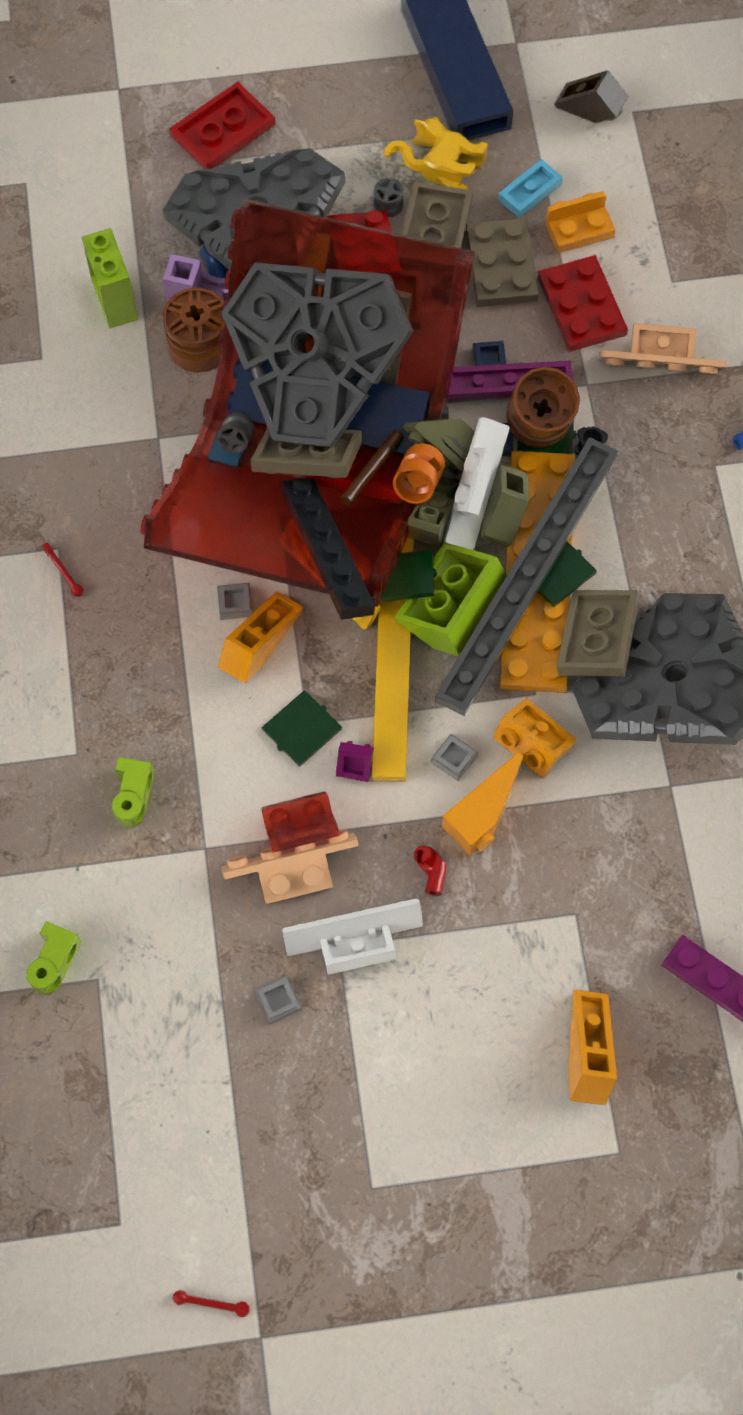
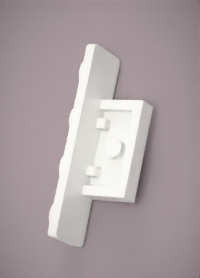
[443,417,509,550]
[282,899,423,975]

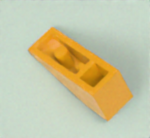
[217,591,304,684]
[442,752,523,856]
[568,989,617,1105]

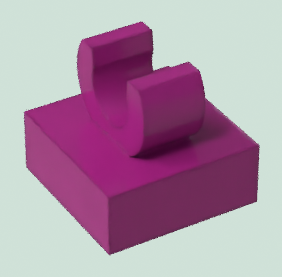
[336,741,374,782]

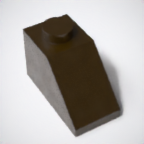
[555,70,628,123]

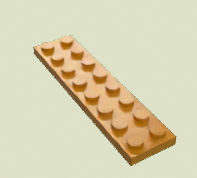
[500,451,575,693]

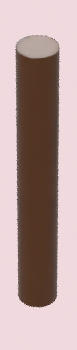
[340,430,403,506]

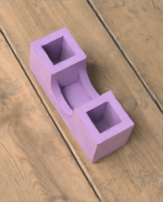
[162,254,243,305]

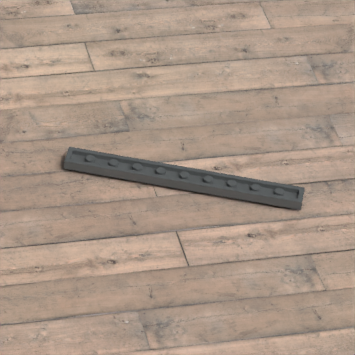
[435,437,618,716]

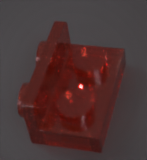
[261,791,340,853]

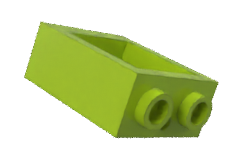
[81,228,138,329]

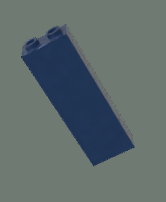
[401,0,513,141]
[227,360,432,454]

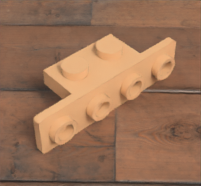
[599,323,727,375]
[221,830,359,904]

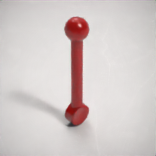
[42,542,84,597]
[173,1290,250,1317]

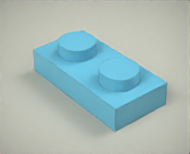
[498,159,563,218]

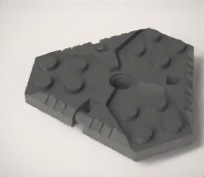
[163,148,346,280]
[221,263,414,447]
[571,593,743,745]

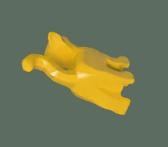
[383,116,488,190]

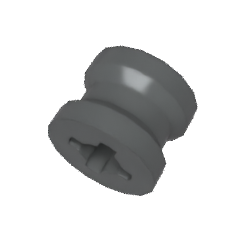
[374,178,404,217]
[217,412,255,453]

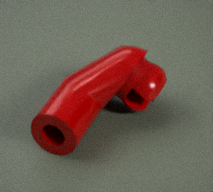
[414,845,447,896]

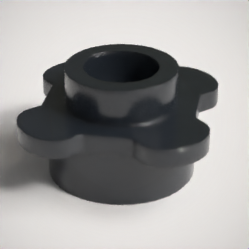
[574,426,608,455]

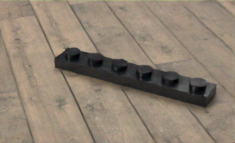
[281,477,375,620]

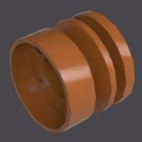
[163,287,232,372]
[506,367,580,448]

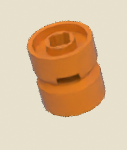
[393,443,445,504]

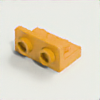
[545,191,616,253]
[493,698,577,778]

